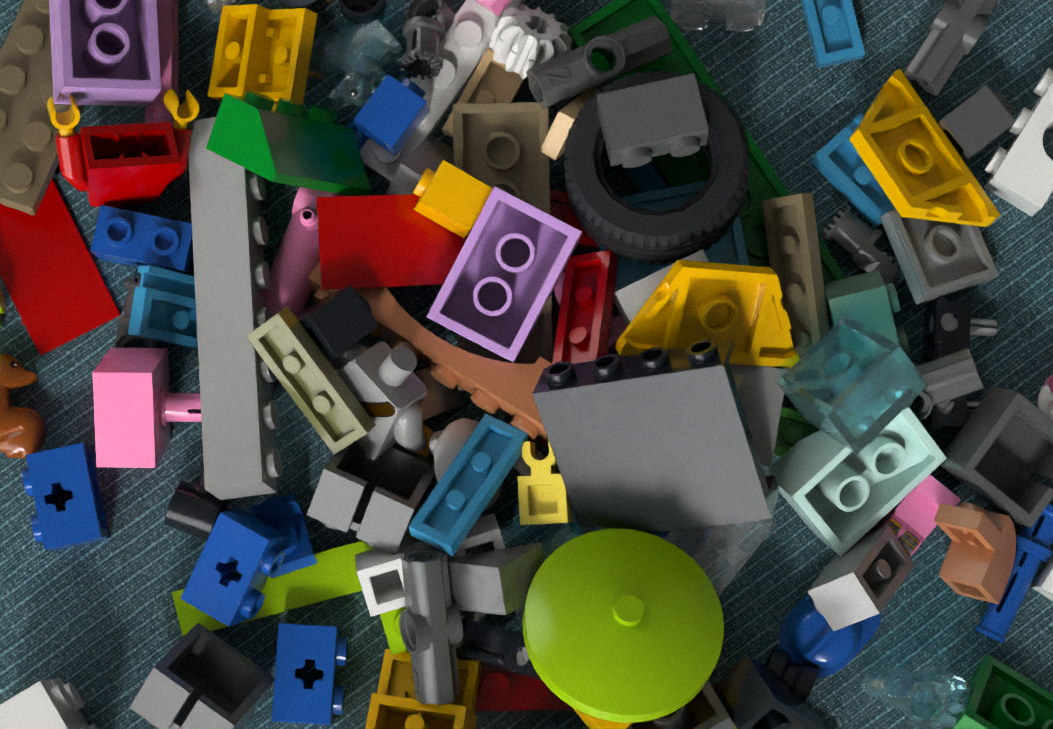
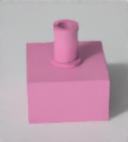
[92,348,201,468]

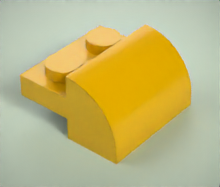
[208,4,317,104]
[365,649,482,729]

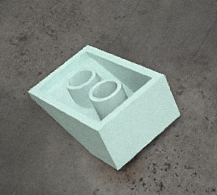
[764,392,947,557]

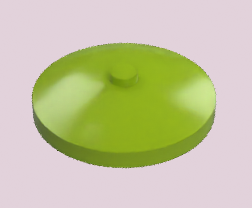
[522,529,724,723]

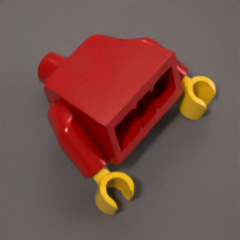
[47,89,200,209]

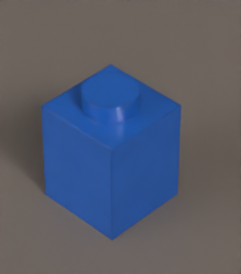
[354,74,429,157]

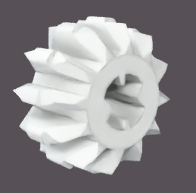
[489,4,573,80]

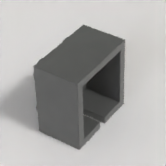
[939,386,1053,528]
[307,441,436,555]
[129,623,275,729]

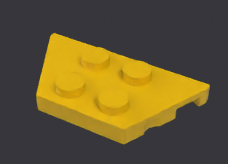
[849,69,1001,227]
[615,260,800,369]

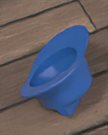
[779,593,882,678]

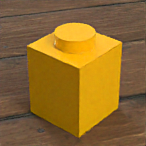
[413,160,493,238]

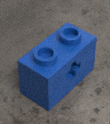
[90,205,194,276]
[22,443,110,551]
[180,508,288,627]
[272,623,349,725]

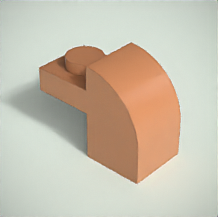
[934,502,1016,605]

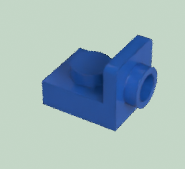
[249,494,318,578]

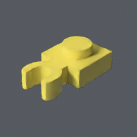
[517,441,572,526]

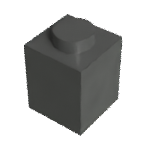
[938,85,1016,164]

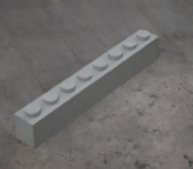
[187,117,282,500]

